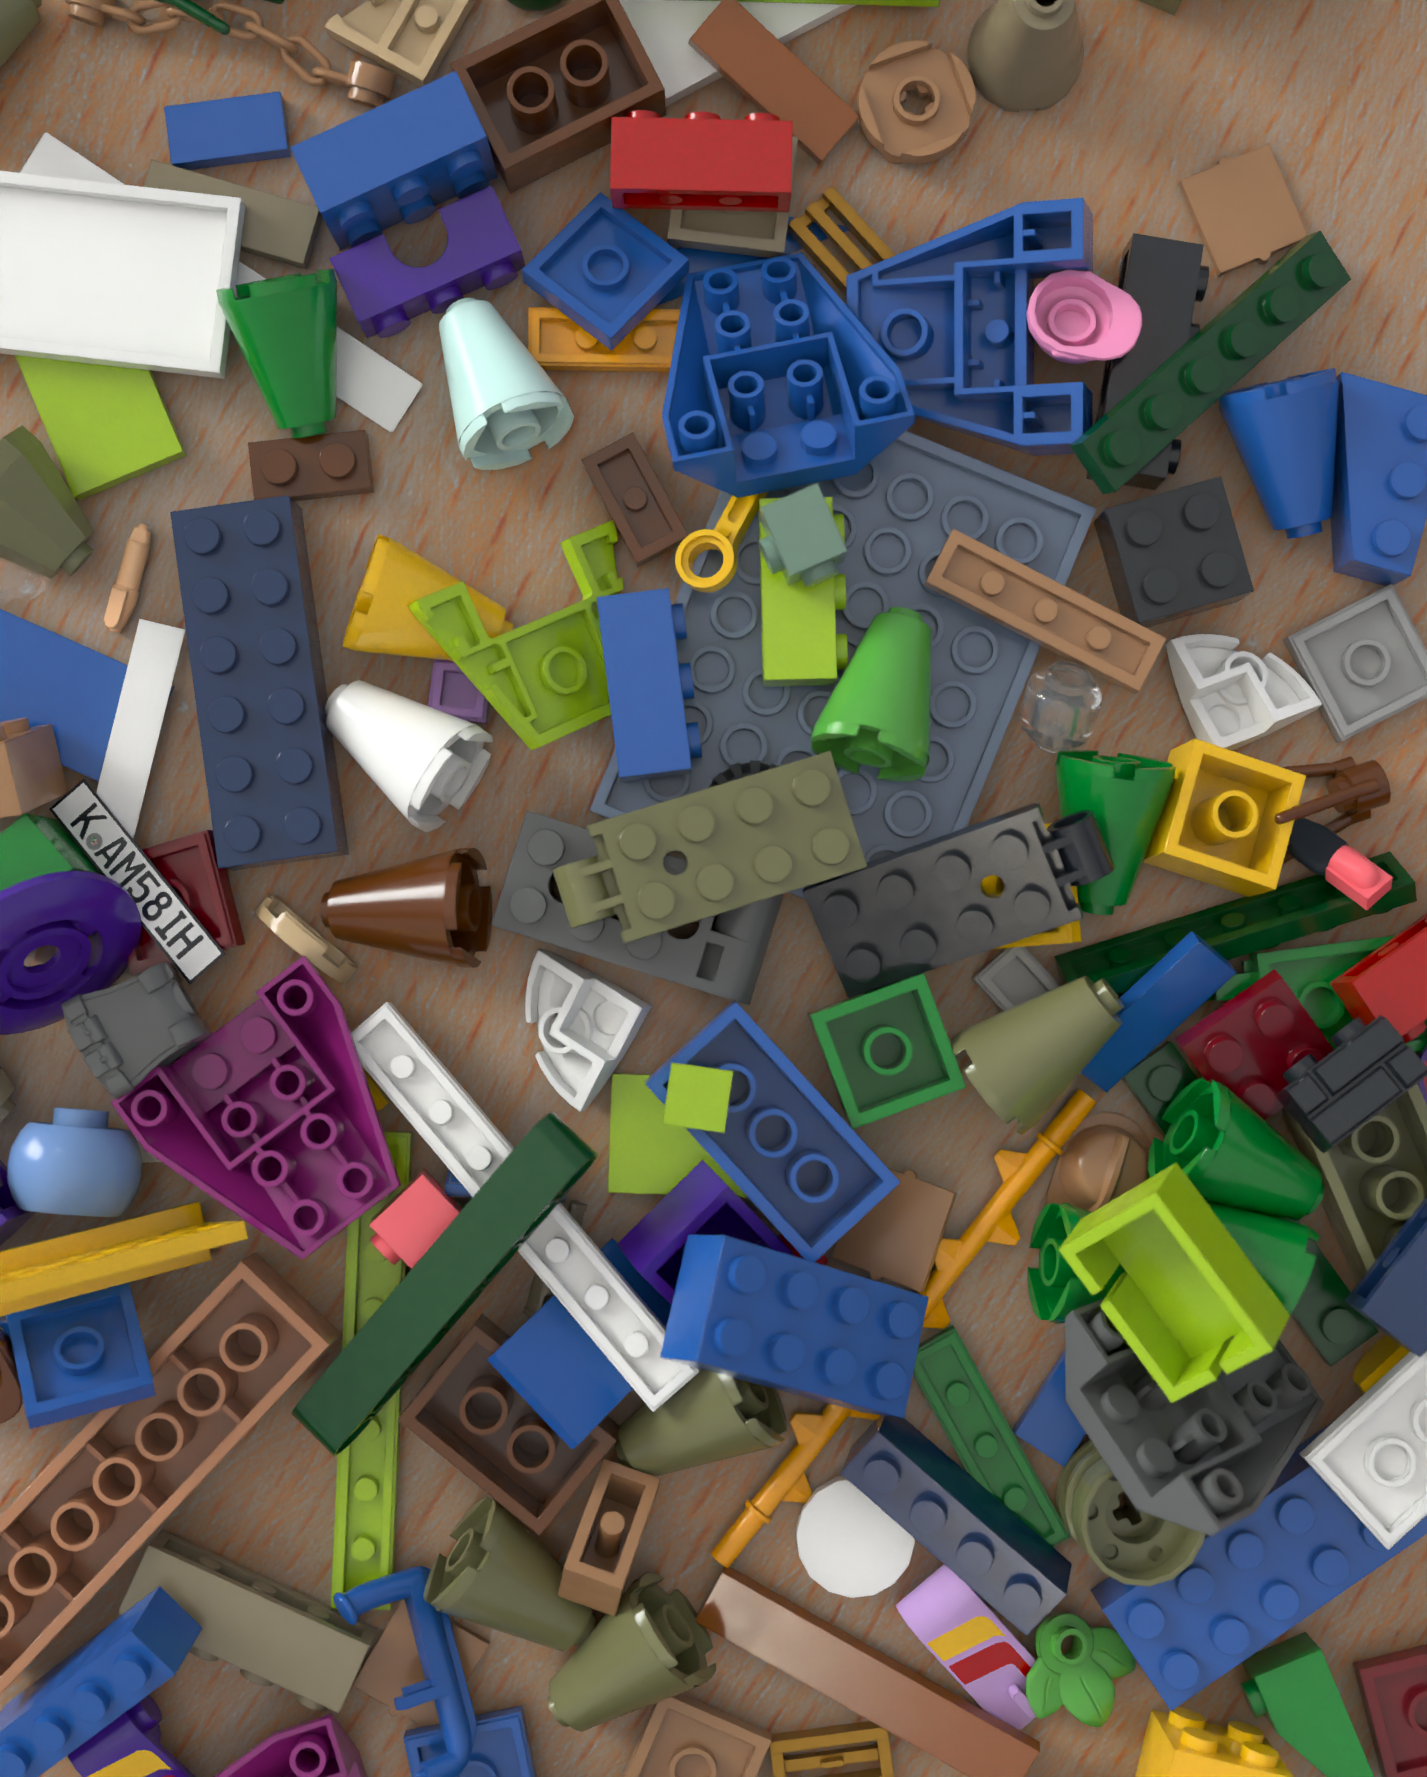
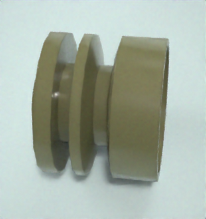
[1055,1439,1205,1587]

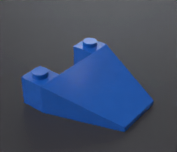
[846,198,1093,456]

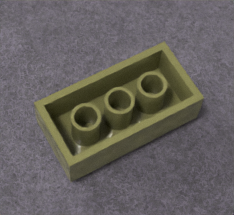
[1281,1084,1427,1284]

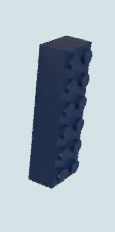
[170,495,349,871]

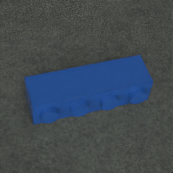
[0,1586,202,1777]

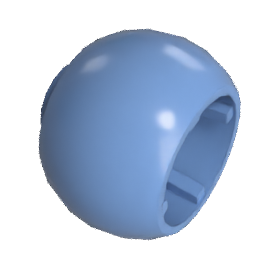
[7,1107,142,1217]

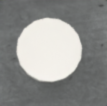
[796,1476,915,1598]

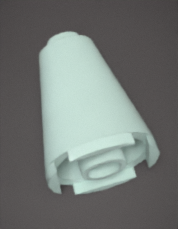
[439,298,574,470]

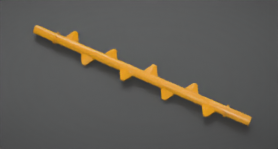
[710,1088,1097,1568]

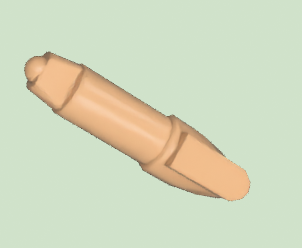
[104,524,151,633]

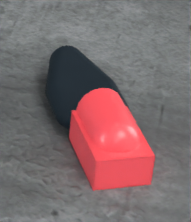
[1287,818,1393,911]

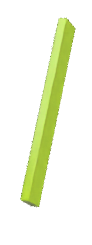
[331,1131,413,1610]

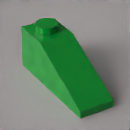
[1240,1632,1374,1777]

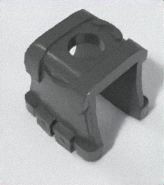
[61,962,213,1099]

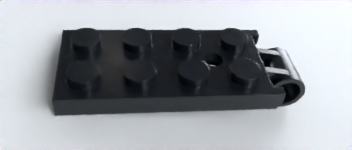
[802,803,1115,998]

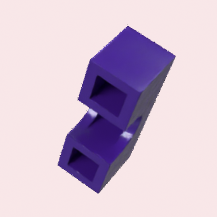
[329,186,526,338]

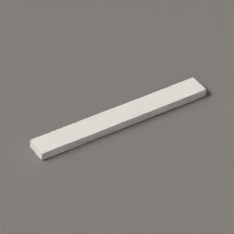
[351,1002,701,1412]

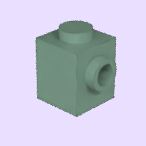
[758,483,847,588]

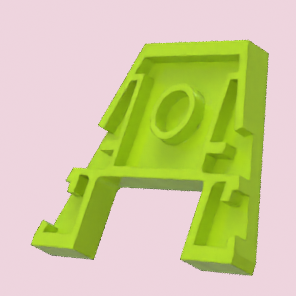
[409,520,624,750]

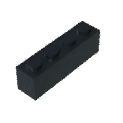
[1086,233,1209,490]

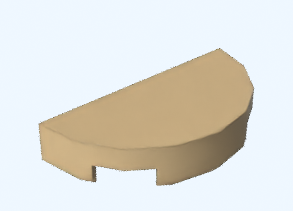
[255,894,358,984]

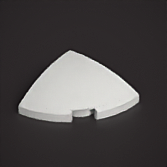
[1166,634,1322,751]
[525,949,652,1112]

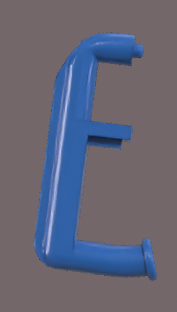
[333,1566,476,1777]

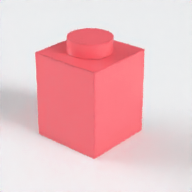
[369,1169,463,1269]

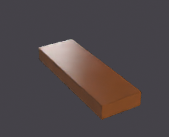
[688,0,860,164]

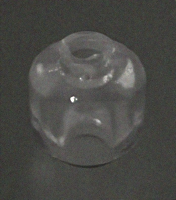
[1018,661,1103,753]

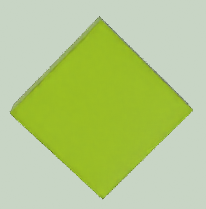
[663,1062,733,1133]

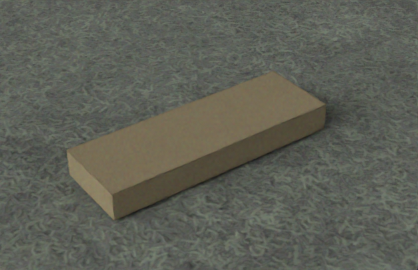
[143,159,322,270]

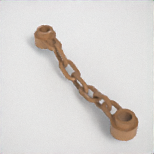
[65,0,396,109]

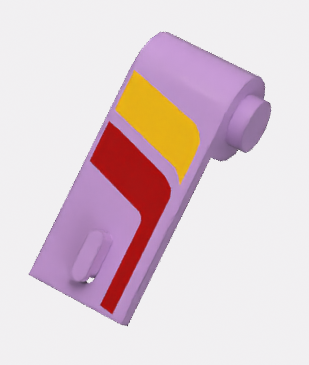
[896,1564,1036,1730]

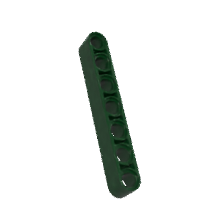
[292,1112,598,1456]

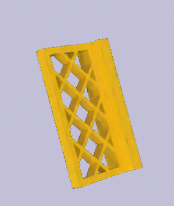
[0,1202,248,1317]

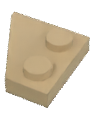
[324,0,476,87]

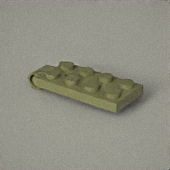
[553,751,867,944]

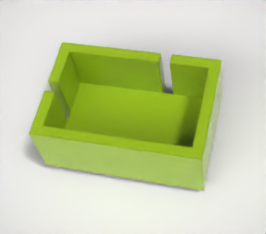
[1058,1162,1290,1403]

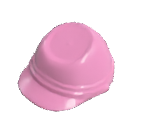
[1026,269,1142,364]

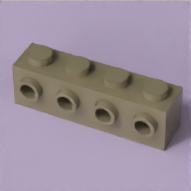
[118,1530,378,1713]

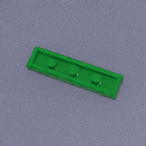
[913,1325,1071,1547]

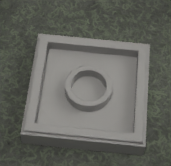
[1283,584,1427,743]

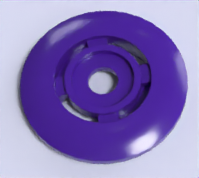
[0,871,141,1035]

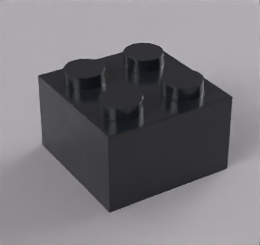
[1094,476,1254,628]

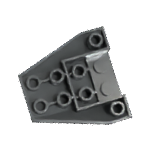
[1065,1298,1324,1536]

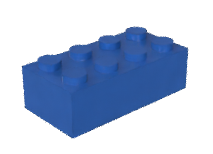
[644,1001,901,1262]
[660,1235,928,1418]

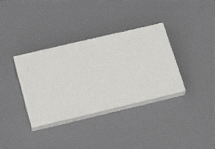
[0,171,246,379]

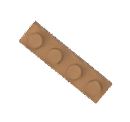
[924,529,1167,694]

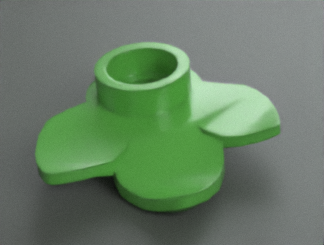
[1025,1612,1135,1728]

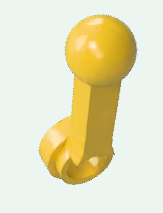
[675,492,768,593]

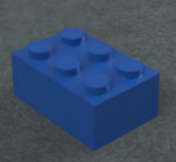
[290,71,498,250]

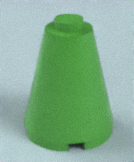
[810,607,932,782]

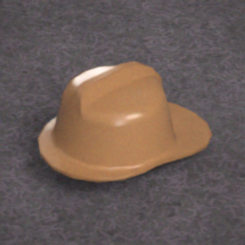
[1045,1112,1151,1212]

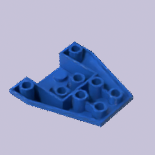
[662,252,915,498]

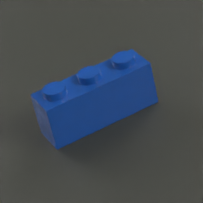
[597,588,702,782]

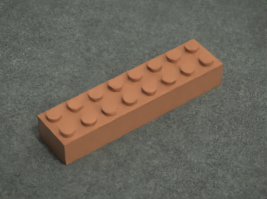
[0,1252,341,1695]

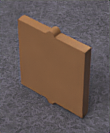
[1178,144,1308,276]
[831,1167,957,1292]
[352,1599,490,1727]

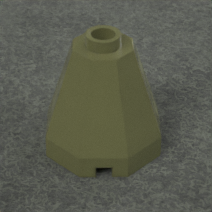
[0,426,94,579]

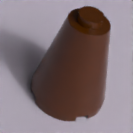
[321,848,492,968]

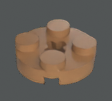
[857,40,976,164]

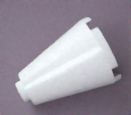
[325,680,493,832]

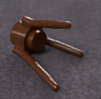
[1274,757,1391,864]

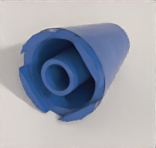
[1219,368,1339,539]

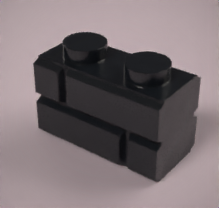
[1276,1015,1427,1154]

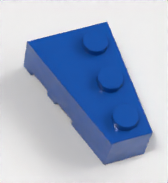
[1330,372,1427,586]

